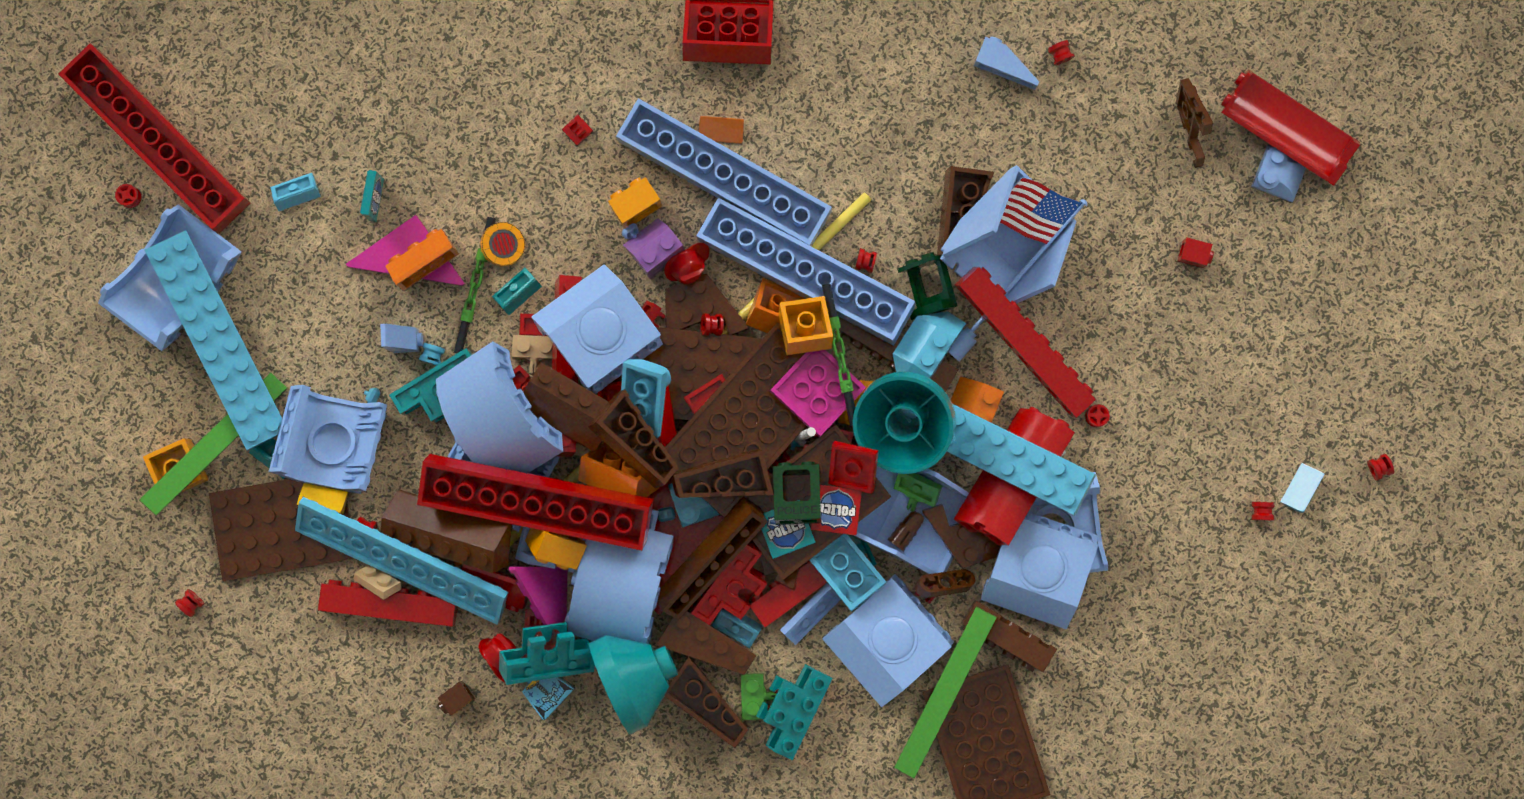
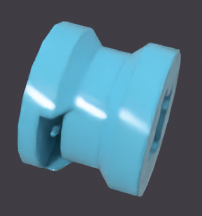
[419,343,445,366]

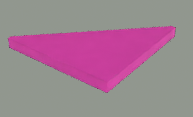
[346,215,465,286]
[509,567,568,625]

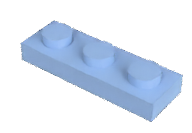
[780,583,841,645]

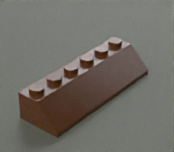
[380,490,512,573]

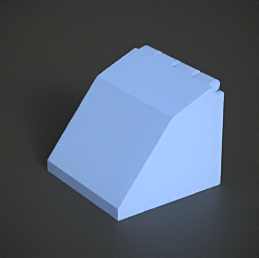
[940,165,1077,304]
[852,466,969,581]

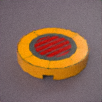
[480,222,525,267]

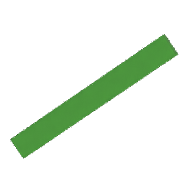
[139,373,287,516]
[894,607,997,778]

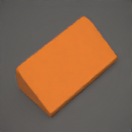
[699,116,744,144]

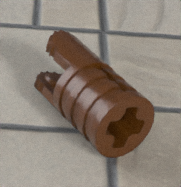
[887,511,924,552]

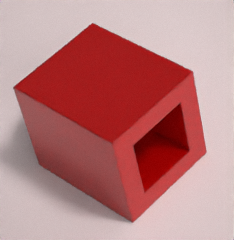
[1177,237,1214,268]

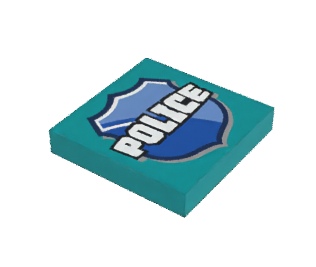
[360,170,384,222]
[762,500,816,559]

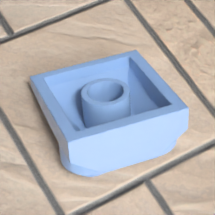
[1251,145,1306,203]

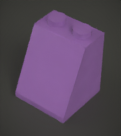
[623,218,684,279]

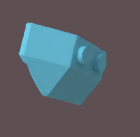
[892,311,966,379]

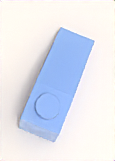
[974,37,1039,90]
[380,324,423,353]

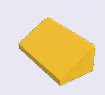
[297,483,348,514]

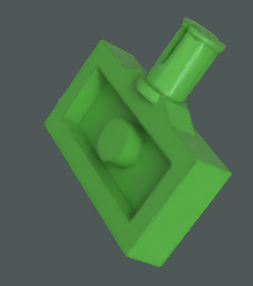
[893,473,942,511]
[741,673,777,720]

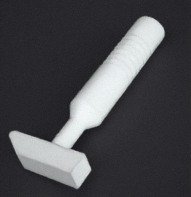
[794,427,816,447]

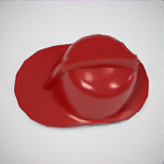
[664,243,710,285]
[478,633,516,683]

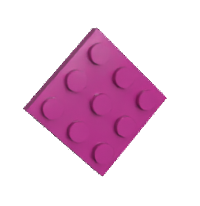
[770,350,866,438]

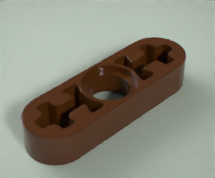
[915,569,976,598]

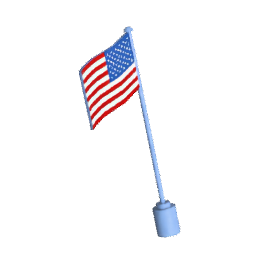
[948,177,1087,362]

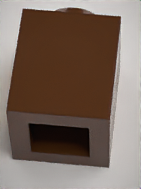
[438,680,476,716]

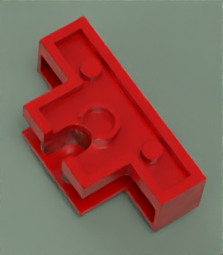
[690,540,767,625]

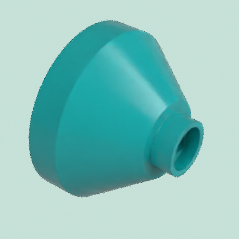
[853,372,956,474]
[589,635,678,735]

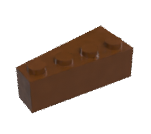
[937,166,994,255]
[588,389,678,488]
[671,449,774,498]
[961,600,1057,673]
[656,610,757,675]
[665,657,749,748]

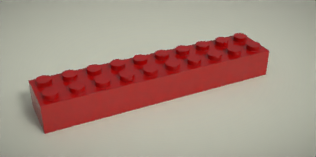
[58,43,251,234]
[417,454,654,551]

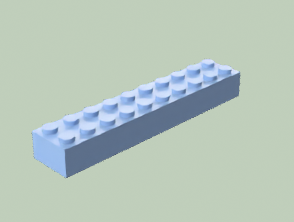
[616,98,832,247]
[696,198,915,346]

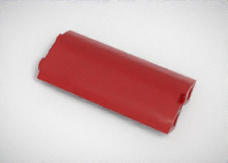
[1221,69,1360,186]
[954,407,1075,546]

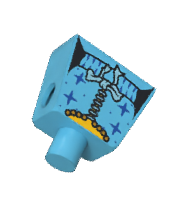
[522,677,575,720]

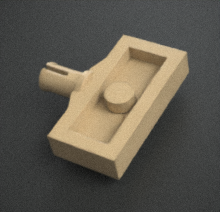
[512,335,553,375]
[354,565,401,600]

